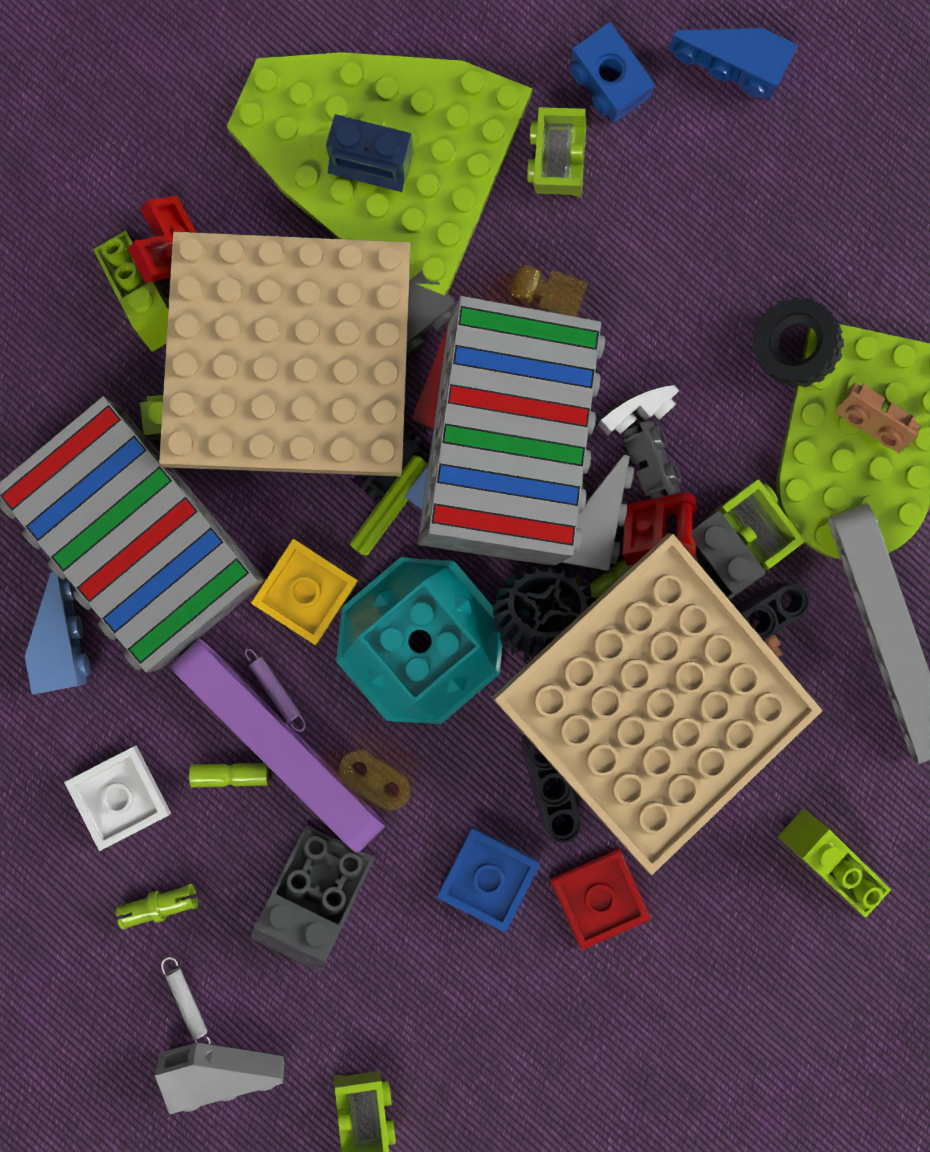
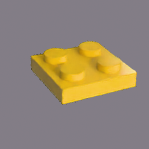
[251,539,358,645]

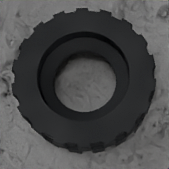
[752,297,844,388]

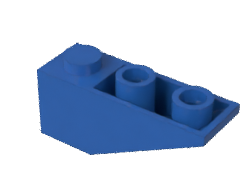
[668,28,798,100]

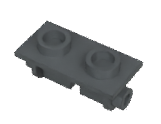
[623,421,681,499]

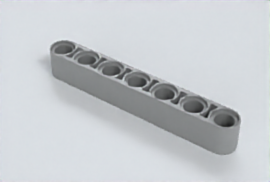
[828,503,930,765]

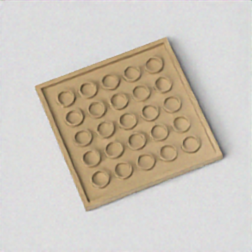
[159,232,410,476]
[491,534,822,875]

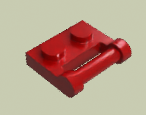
[623,493,697,566]

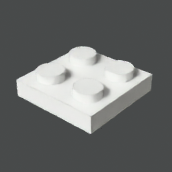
[64,745,171,851]

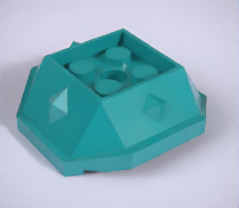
[336,557,502,724]

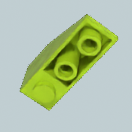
[93,230,169,352]
[778,808,891,918]

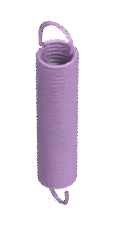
[245,649,305,732]

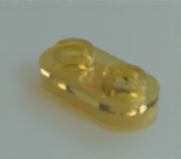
[339,749,411,810]

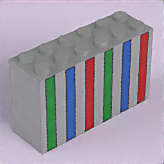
[417,296,605,566]
[0,397,266,673]

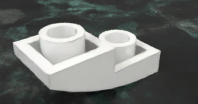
[598,385,679,436]

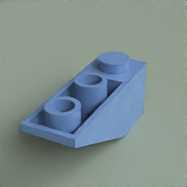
[25,572,91,695]

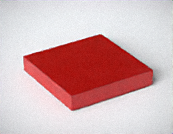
[549,847,651,950]

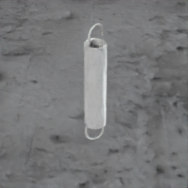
[161,957,211,1044]

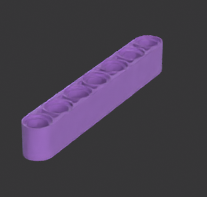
[171,638,386,853]

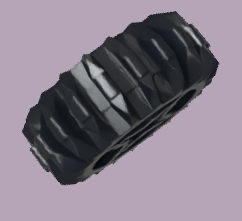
[493,565,597,663]

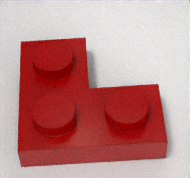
[128,196,196,283]

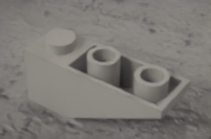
[561,455,634,571]
[155,1043,284,1115]

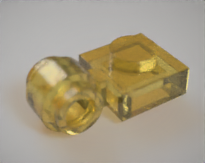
[510,265,588,317]

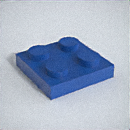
[437,826,541,933]

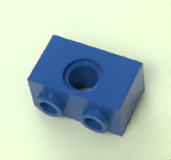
[569,22,655,124]

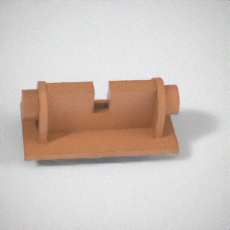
[834,382,920,454]

